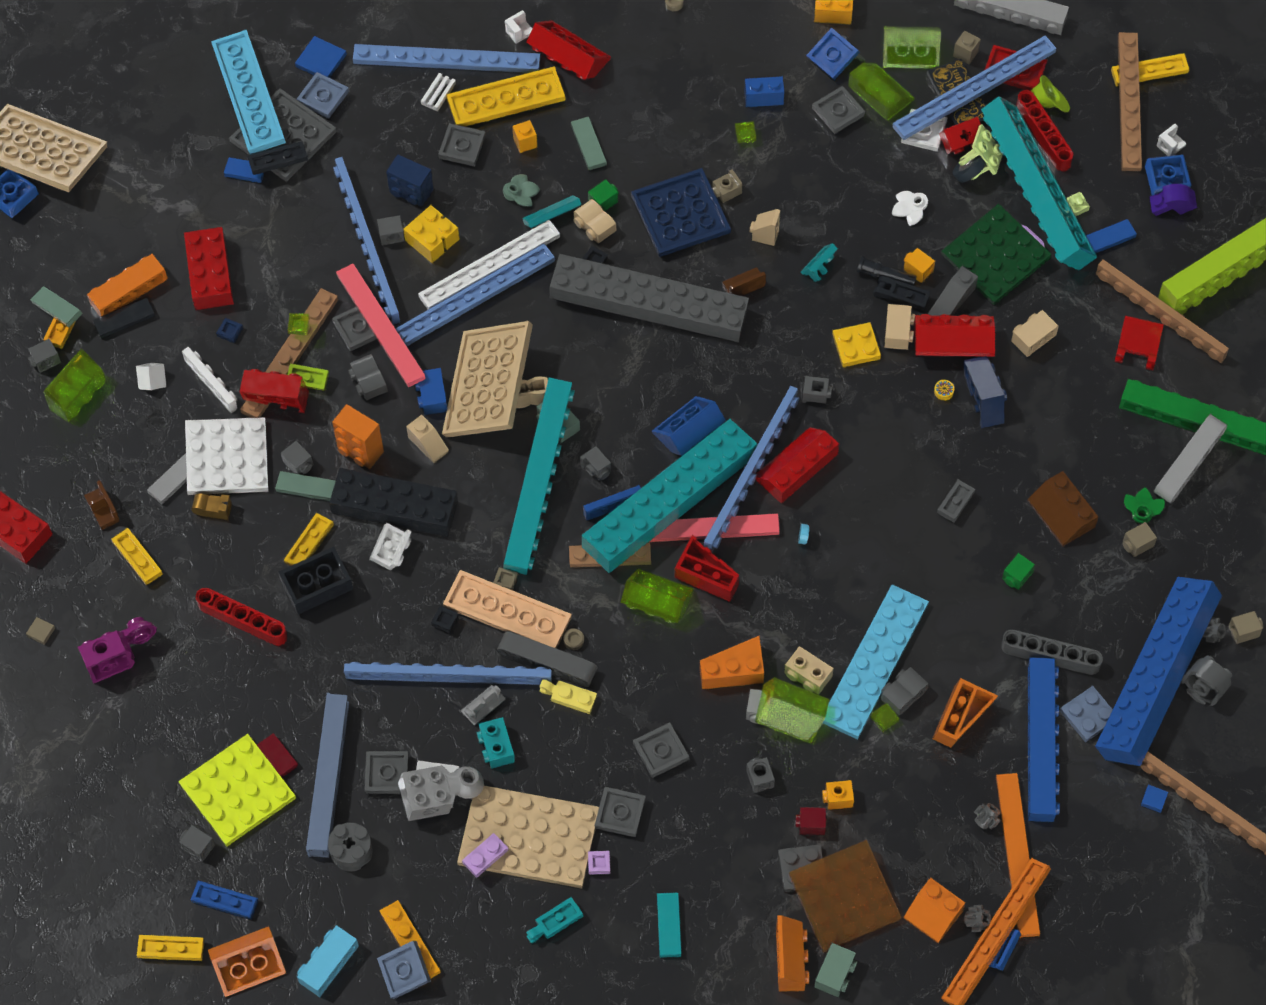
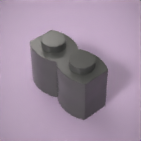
[348,354,388,400]
[881,667,929,716]

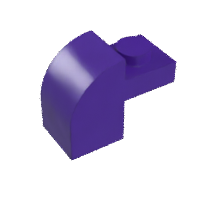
[1150,184,1197,216]

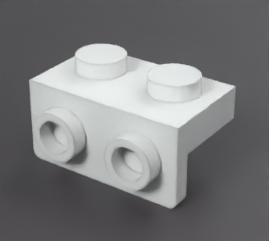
[369,523,412,570]

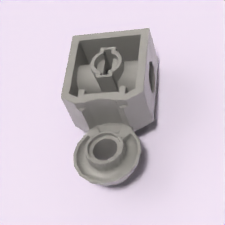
[398,765,484,821]

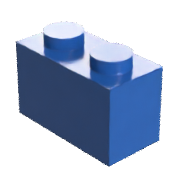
[744,76,784,107]
[415,368,447,415]

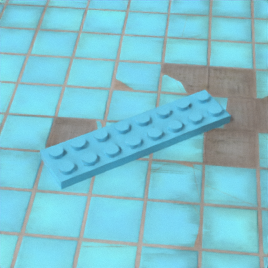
[211,30,286,155]
[820,585,929,740]

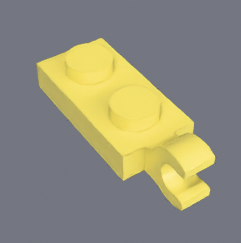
[539,679,597,714]

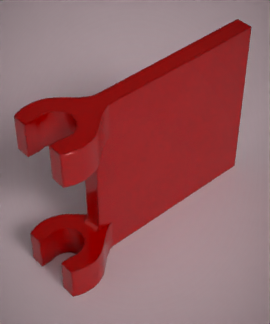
[1114,316,1164,371]

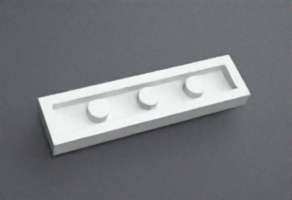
[182,347,237,413]

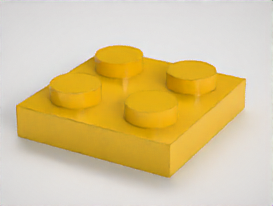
[832,322,881,367]

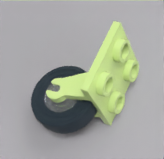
[953,124,1003,183]

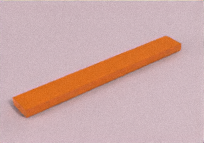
[996,773,1040,938]
[941,858,1051,1005]

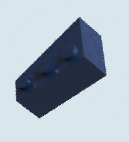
[964,356,1007,428]

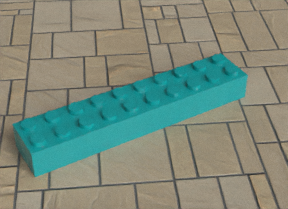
[981,96,1097,270]
[582,419,757,573]

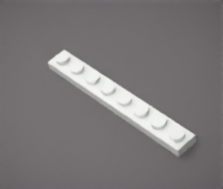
[418,220,560,310]

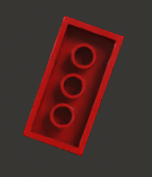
[184,227,234,310]
[0,491,53,564]

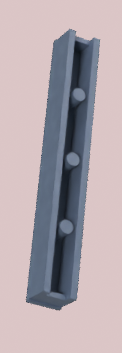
[306,693,349,858]

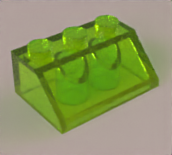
[883,26,941,69]
[848,63,915,121]
[43,349,106,422]
[620,568,694,623]
[755,677,829,743]

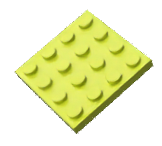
[178,734,296,847]

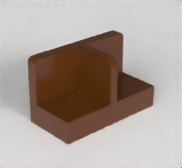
[84,480,120,530]

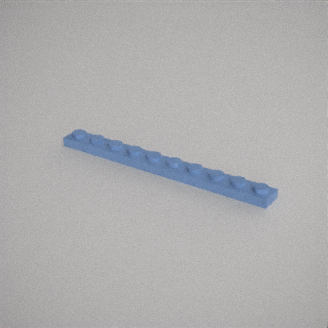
[893,36,1057,140]
[353,44,540,73]
[333,157,400,325]
[396,244,555,346]
[704,386,799,553]
[344,662,552,685]

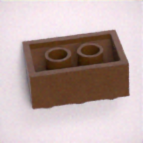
[1027,471,1098,547]

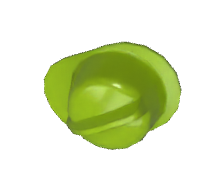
[1031,75,1070,112]

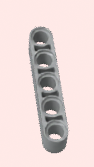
[1154,414,1228,504]

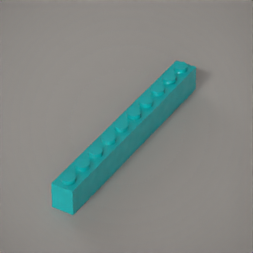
[503,377,575,575]

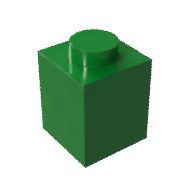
[588,180,619,211]
[1002,553,1035,590]

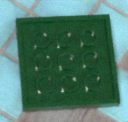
[941,204,1052,305]

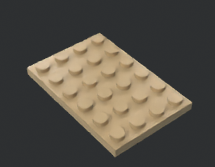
[0,104,107,192]
[442,321,533,438]
[457,786,599,888]

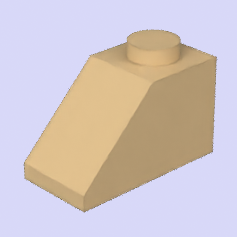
[750,209,781,246]
[406,415,449,463]

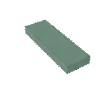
[571,117,607,170]
[30,286,82,327]
[275,471,335,501]

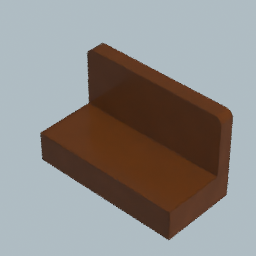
[722,267,766,296]

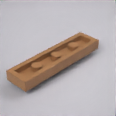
[569,543,651,567]

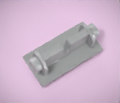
[461,685,506,726]

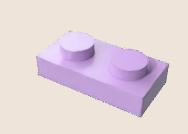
[462,833,508,878]

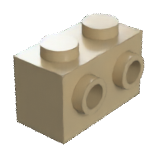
[884,304,915,350]
[1012,310,1058,357]
[785,646,834,695]

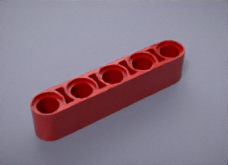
[1016,90,1073,172]
[196,588,288,646]

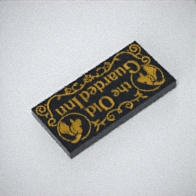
[927,59,986,126]

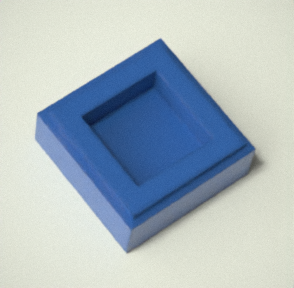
[1141,785,1168,813]

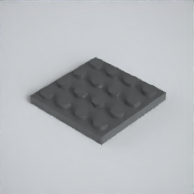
[229,89,337,182]

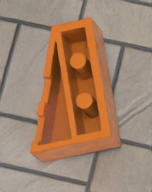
[700,636,764,689]
[932,678,998,748]

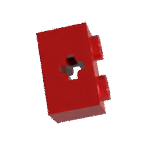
[939,116,981,155]

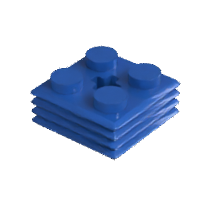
[1145,155,1191,196]
[0,169,39,218]

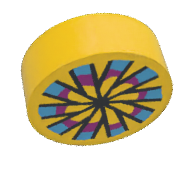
[934,380,954,400]

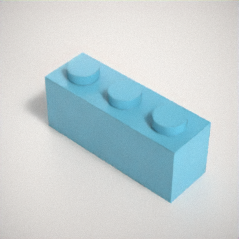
[297,925,359,997]

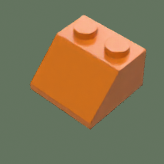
[904,877,965,943]

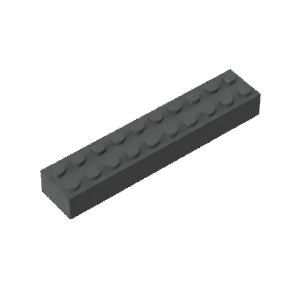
[549,254,749,342]

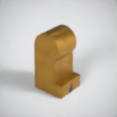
[191,493,232,520]

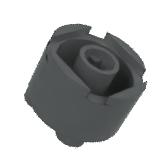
[1182,656,1232,706]
[328,823,373,872]

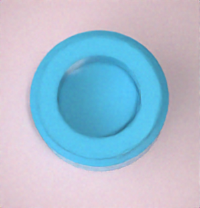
[798,524,809,545]

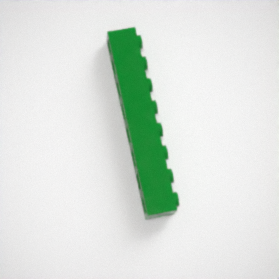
[1119,379,1266,455]

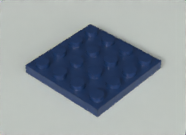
[631,168,731,257]

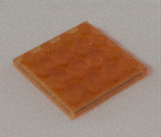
[788,840,902,952]

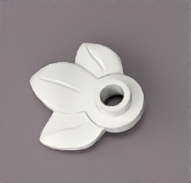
[892,191,928,226]

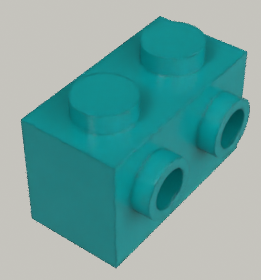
[476,717,515,769]

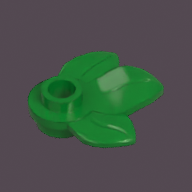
[1124,488,1165,524]

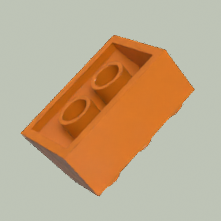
[776,915,809,991]
[208,926,286,997]

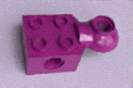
[78,617,157,684]

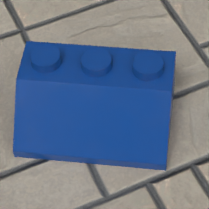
[652,396,726,456]

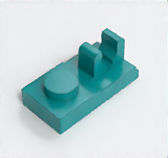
[801,243,838,282]

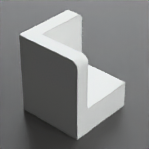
[505,10,532,44]
[1157,124,1186,156]
[136,363,166,390]

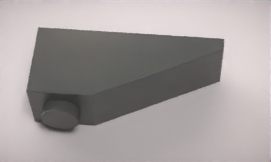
[928,266,978,316]

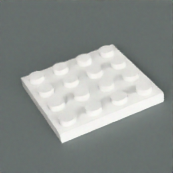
[185,418,268,495]

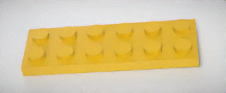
[446,66,565,127]

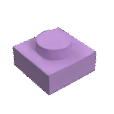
[588,851,610,875]

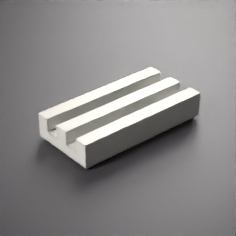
[421,73,456,112]

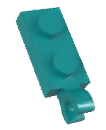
[526,897,583,944]

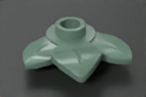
[503,174,540,206]

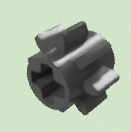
[1203,617,1226,643]
[974,803,1001,829]
[964,905,991,932]

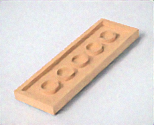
[443,570,572,649]

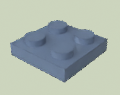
[296,72,349,119]
[1060,686,1113,743]
[377,941,431,999]

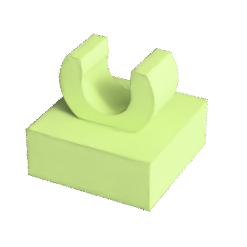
[1066,192,1090,216]

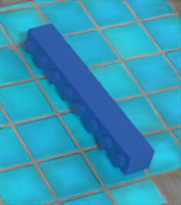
[1028,658,1060,822]

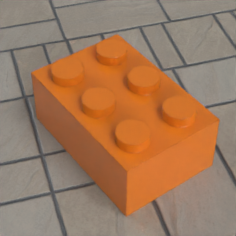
[332,404,384,469]

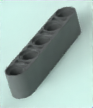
[1001,630,1103,675]
[497,631,598,687]

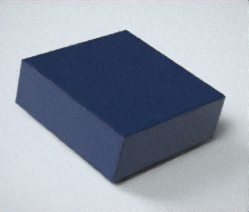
[216,318,243,343]

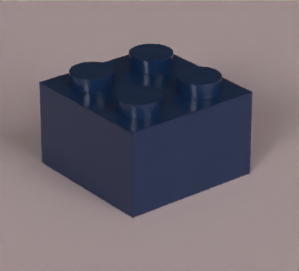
[386,154,434,207]

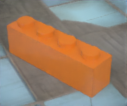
[87,254,168,317]

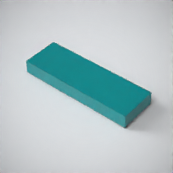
[522,195,581,228]
[657,893,681,958]

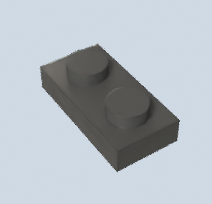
[937,480,975,523]

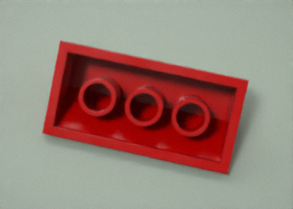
[526,20,611,80]
[914,314,995,357]
[755,427,839,504]

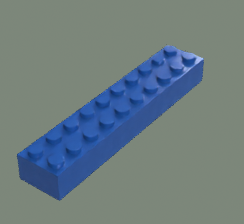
[1095,577,1222,766]

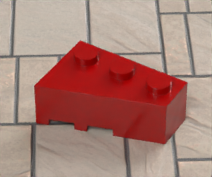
[239,369,309,414]
[675,535,739,602]

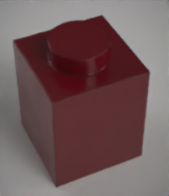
[795,807,826,835]

